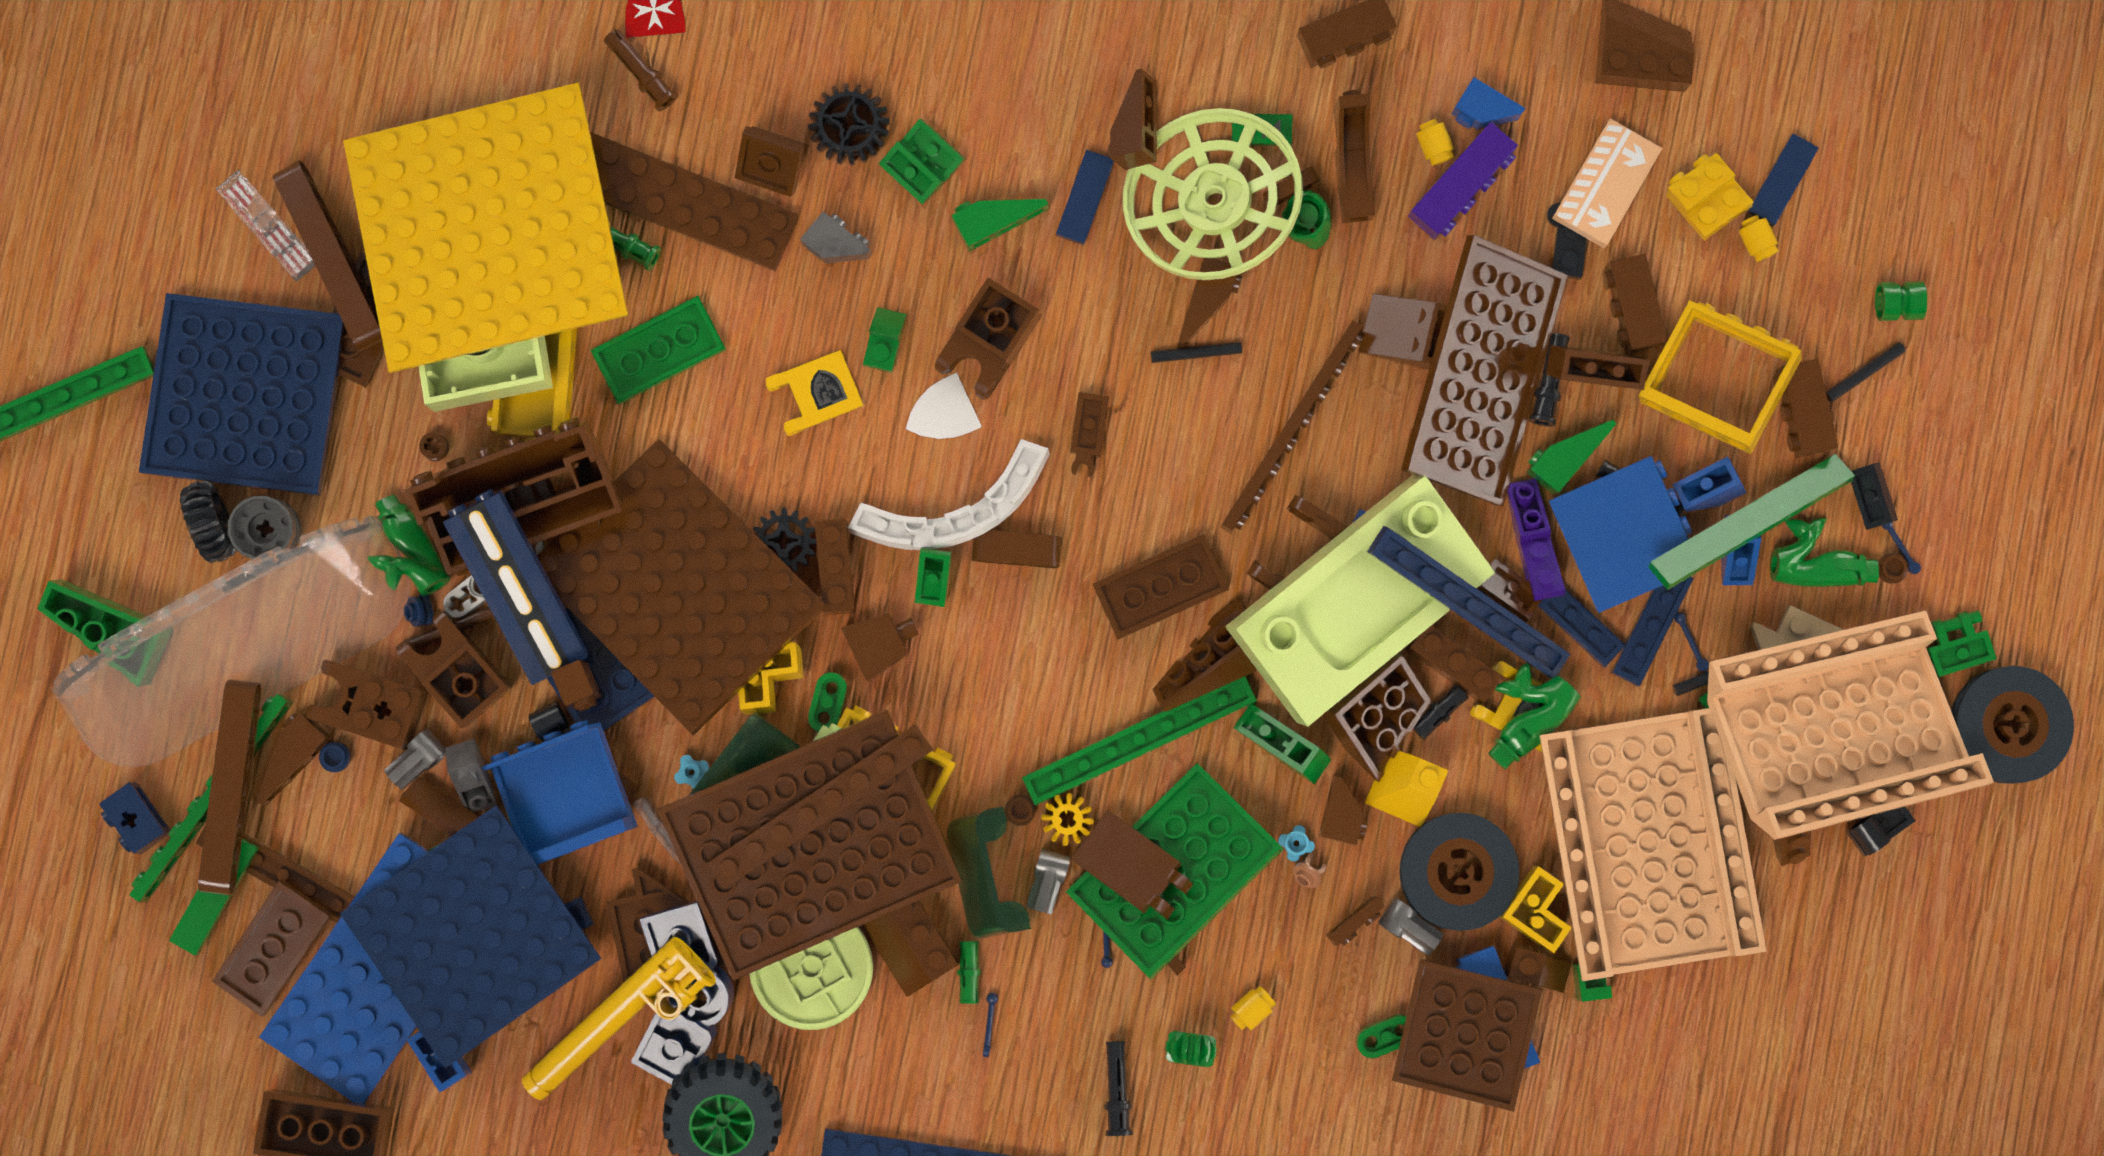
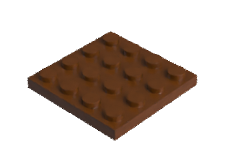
[1392,959,1543,1112]

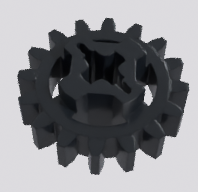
[753,508,816,573]

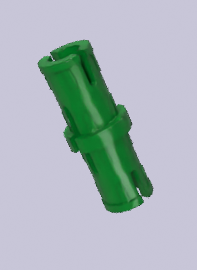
[957,941,981,1004]

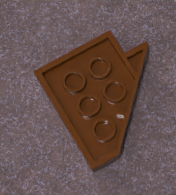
[607,868,728,983]

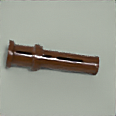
[604,29,679,111]

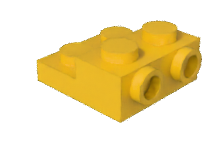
[1667,153,1753,241]

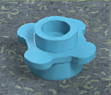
[674,755,709,790]
[1278,825,1315,862]

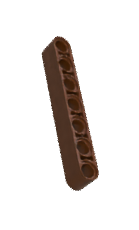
[273,160,382,352]
[198,679,262,895]

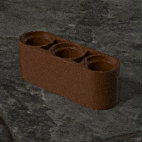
[971,530,1062,568]

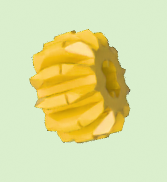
[1041,793,1094,846]

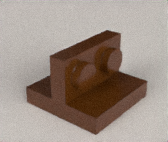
[734,126,809,197]

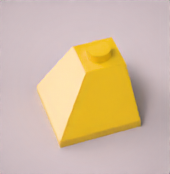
[1364,751,1449,827]

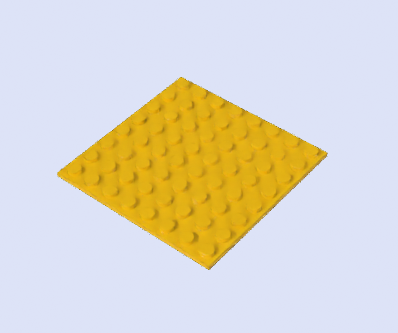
[343,82,628,373]

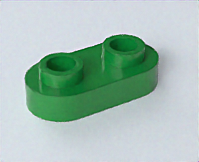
[808,672,847,732]
[1355,1014,1407,1059]

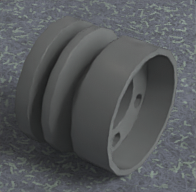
[228,496,301,561]

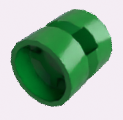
[1875,281,1927,321]

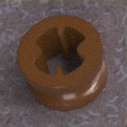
[419,432,449,462]

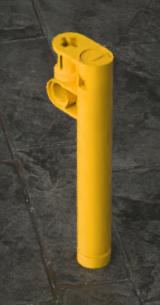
[522,937,716,1100]

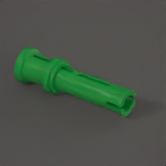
[610,226,661,271]

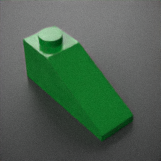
[951,199,1049,252]
[1526,420,1617,496]
[1233,704,1332,784]

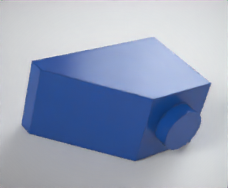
[1451,77,1525,130]
[1672,457,1747,512]
[1721,515,1761,586]

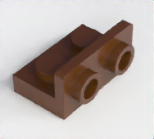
[1476,559,1541,623]

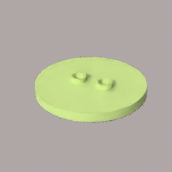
[750,927,873,1030]

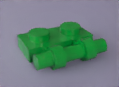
[1927,610,1997,677]

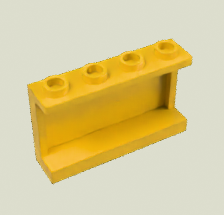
[487,328,577,437]

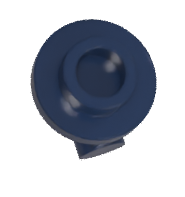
[404,595,434,627]

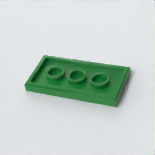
[590,296,726,405]

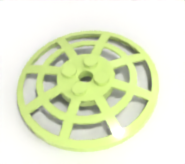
[1123,108,1303,280]

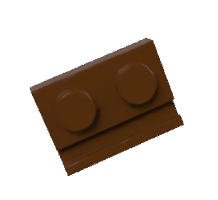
[1326,896,1384,946]

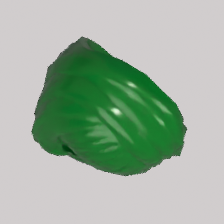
[1282,190,1331,250]

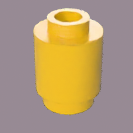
[1416,119,1454,166]
[1738,215,1779,262]
[1230,986,1276,1031]

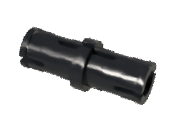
[1413,684,1469,740]

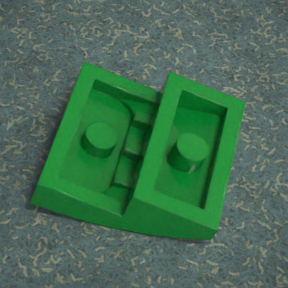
[878,119,966,204]

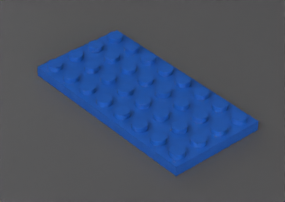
[259,832,429,1104]

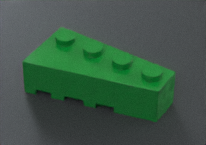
[37,579,173,685]

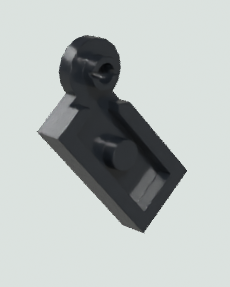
[1546,203,1587,280]

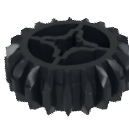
[808,83,890,166]
[180,480,237,563]

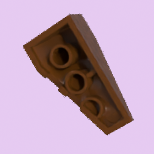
[1152,598,1257,712]

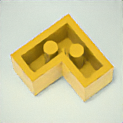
[738,642,804,715]
[1499,866,1572,953]

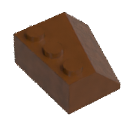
[1595,0,1694,92]
[1323,653,1431,782]

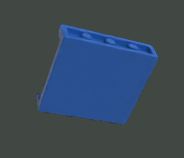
[1549,456,1693,613]
[482,720,638,865]

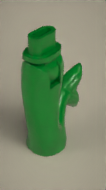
[367,495,450,596]
[1770,517,1879,587]
[1488,663,1581,770]

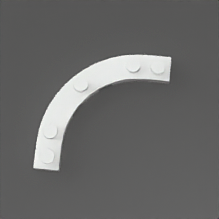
[848,439,1050,550]

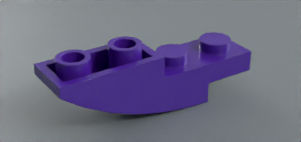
[1507,479,1565,601]

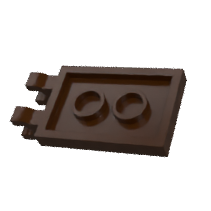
[1071,810,1193,920]

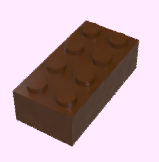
[253,1089,395,1156]

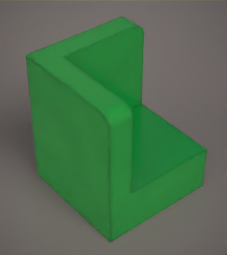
[1572,963,1613,1002]

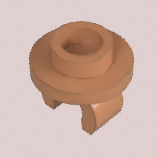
[1293,854,1327,888]

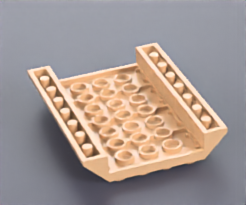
[1707,611,1994,840]
[1539,708,1767,981]

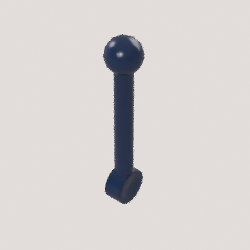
[1882,522,1921,574]
[1674,612,1709,671]
[1101,931,1113,968]
[983,992,998,1058]

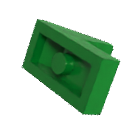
[863,307,907,373]
[914,548,952,607]

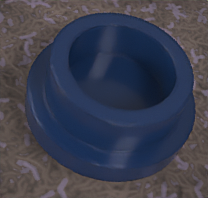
[319,742,351,773]

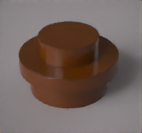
[1878,553,1908,584]
[1005,795,1036,826]

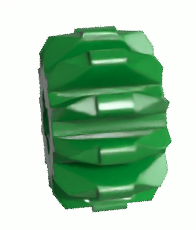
[1165,1031,1217,1067]

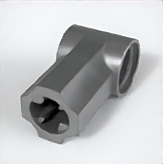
[384,729,446,790]
[1027,849,1071,915]
[1378,898,1444,956]

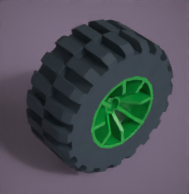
[662,1053,782,1156]

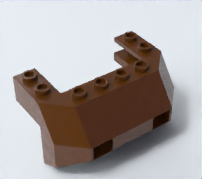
[404,417,622,575]

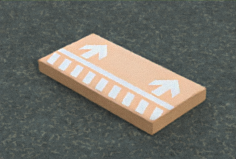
[1552,118,1662,249]

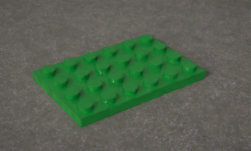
[1066,763,1284,980]

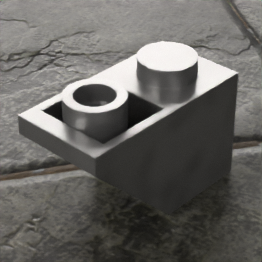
[800,212,872,264]
[445,739,497,813]

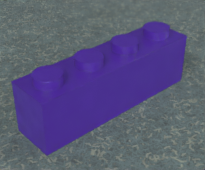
[1408,122,1518,240]

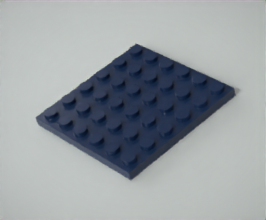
[139,293,346,496]
[340,806,602,1068]

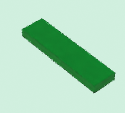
[169,838,259,956]

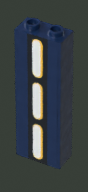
[443,489,589,685]

